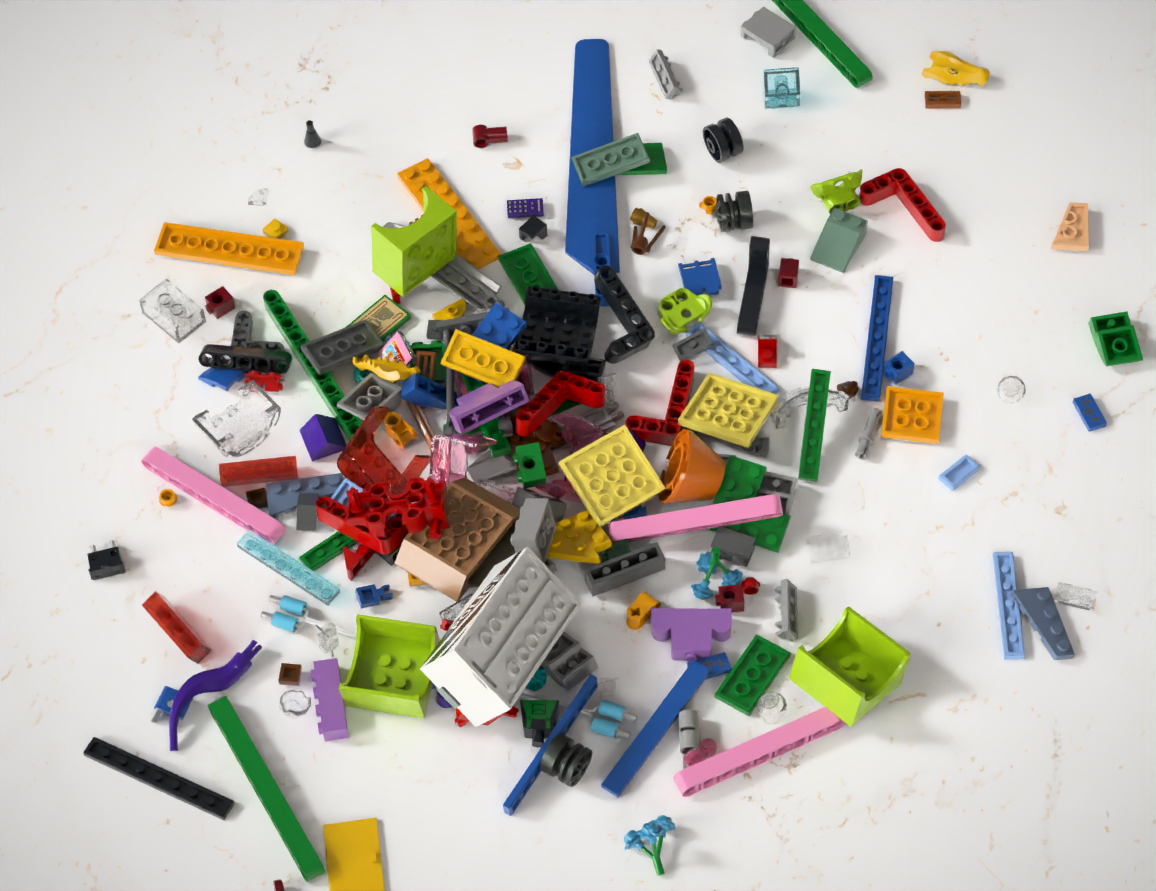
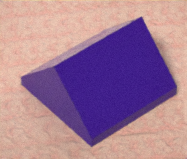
[299,414,348,461]

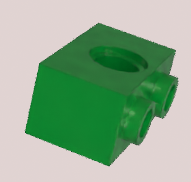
[513,442,546,489]

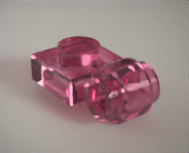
[683,738,717,769]

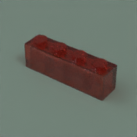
[219,456,299,487]
[142,591,212,664]

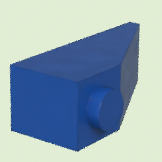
[401,373,461,410]

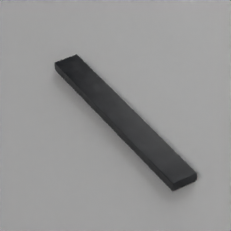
[83,737,235,820]

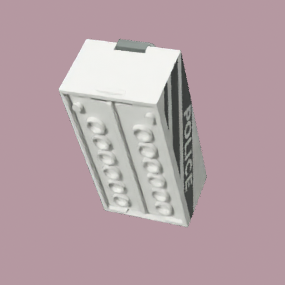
[420,547,582,727]

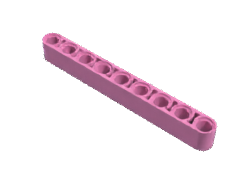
[141,446,286,545]
[608,494,783,544]
[673,707,845,797]

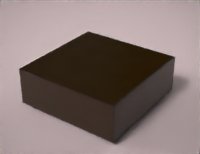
[246,488,268,509]

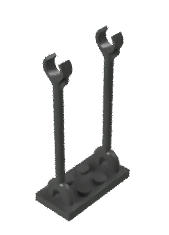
[436,308,513,448]

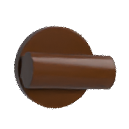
[837,381,859,399]

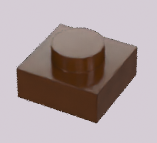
[278,663,302,686]

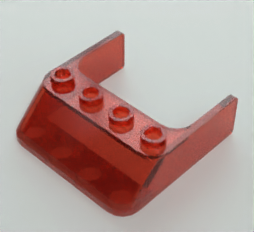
[337,406,432,494]

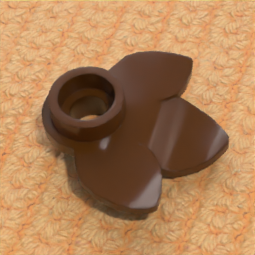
[533,419,566,448]

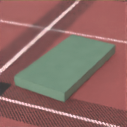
[571,133,650,187]

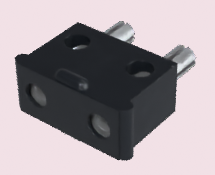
[87,540,126,580]

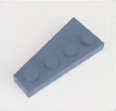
[266,473,344,518]
[1010,587,1075,661]

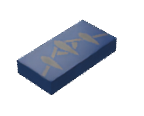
[1072,393,1107,432]
[687,652,732,680]

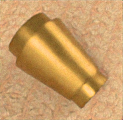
[630,207,658,230]

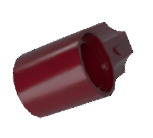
[472,124,508,148]

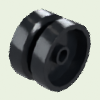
[702,117,744,163]

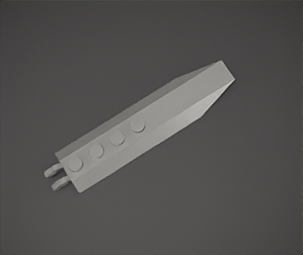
[383,222,505,312]
[466,402,624,483]

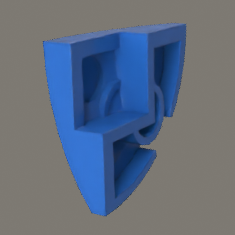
[198,368,249,391]

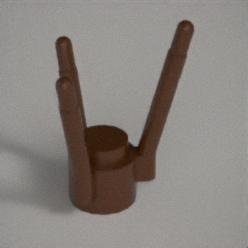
[630,212,666,255]

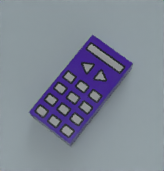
[507,198,544,218]

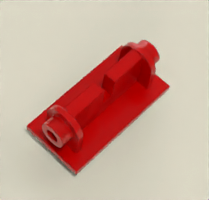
[244,371,285,392]

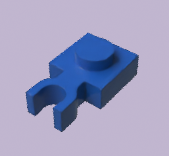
[355,584,393,609]

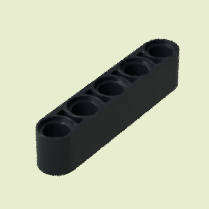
[198,344,293,374]

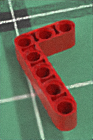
[859,168,946,242]
[625,360,695,446]
[516,371,606,436]
[315,497,409,554]

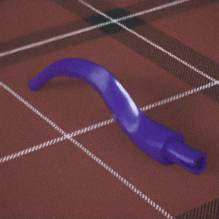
[169,640,262,751]

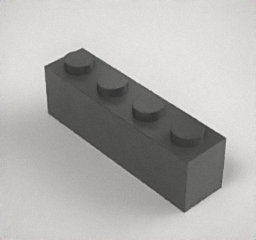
[584,542,665,597]

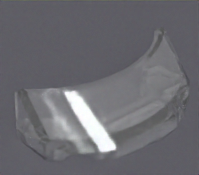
[770,386,849,429]

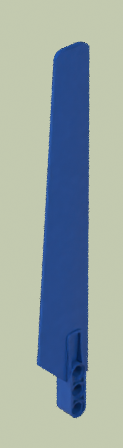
[565,39,620,307]

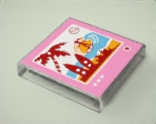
[375,331,417,384]

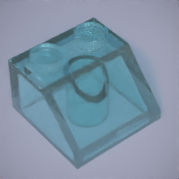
[762,67,800,109]

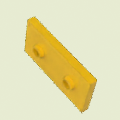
[441,329,526,388]

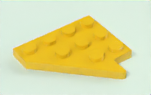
[547,510,612,564]

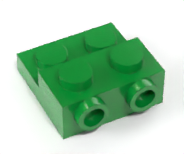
[408,340,446,382]

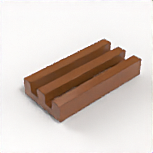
[924,91,961,109]
[415,351,436,381]

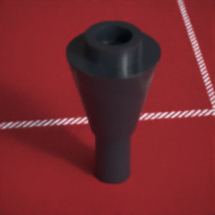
[304,120,321,148]

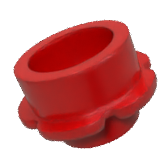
[741,577,761,595]

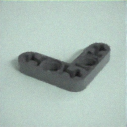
[231,310,285,360]

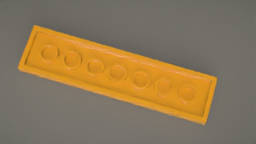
[397,158,501,270]
[154,222,305,275]

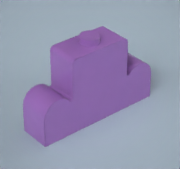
[449,381,529,434]
[651,608,732,662]

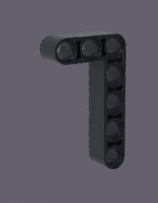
[737,236,770,336]
[594,265,655,364]

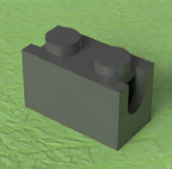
[710,526,756,567]

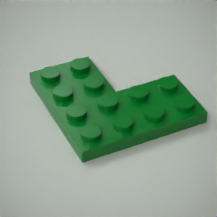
[706,455,791,553]

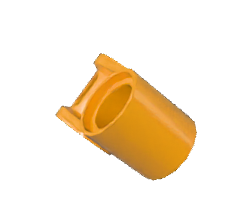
[384,412,418,449]
[626,591,661,630]

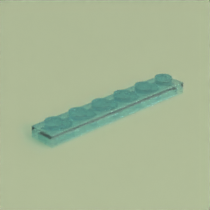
[236,530,340,606]

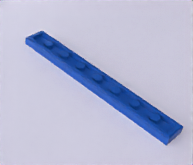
[861,275,893,402]
[601,660,710,798]
[503,674,598,816]

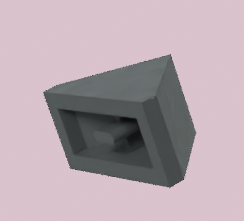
[296,492,319,531]

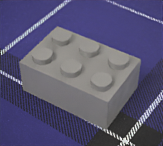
[511,498,556,564]

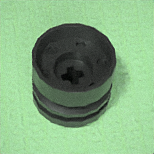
[715,190,753,232]
[540,733,593,788]

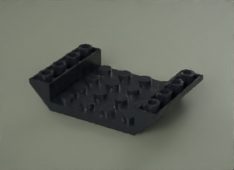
[512,286,601,367]

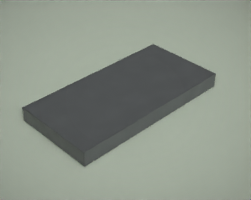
[301,319,385,375]

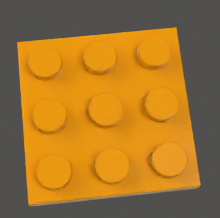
[881,386,944,444]

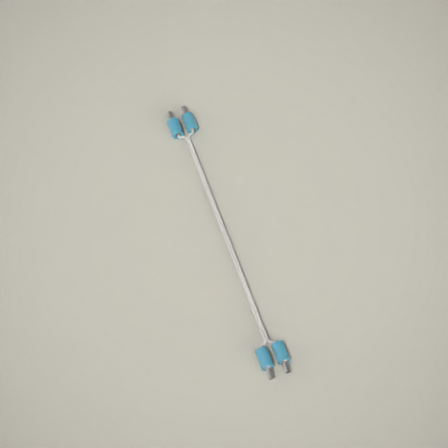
[260,595,638,739]

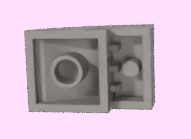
[757,471,798,515]
[541,631,599,691]

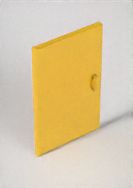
[323,817,385,891]

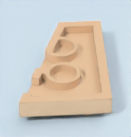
[1051,202,1089,251]

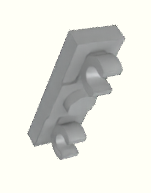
[649,49,683,100]
[774,579,798,641]

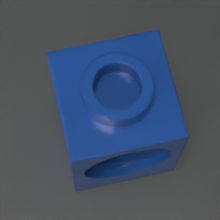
[884,351,915,385]

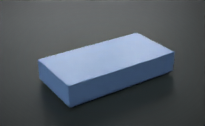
[938,454,980,491]

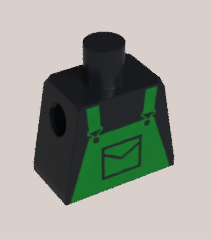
[520,700,559,748]

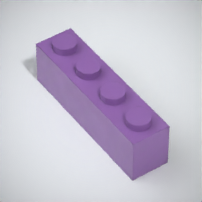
[311,658,349,742]

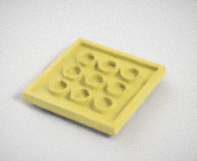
[678,373,779,448]
[558,425,666,527]

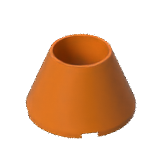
[659,429,725,504]

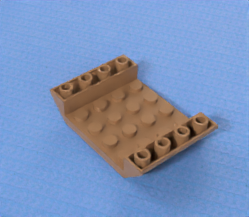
[395,477,520,603]

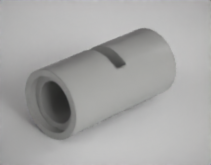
[678,709,701,755]

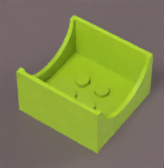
[371,186,457,297]
[789,606,912,727]
[339,614,440,719]

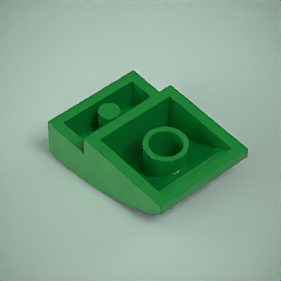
[1088,311,1143,367]

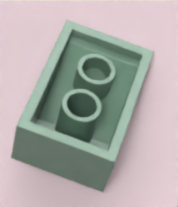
[810,208,868,273]

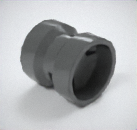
[748,436,770,456]

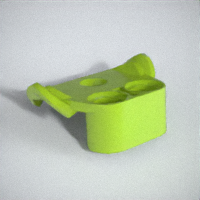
[810,169,863,214]
[658,288,712,334]

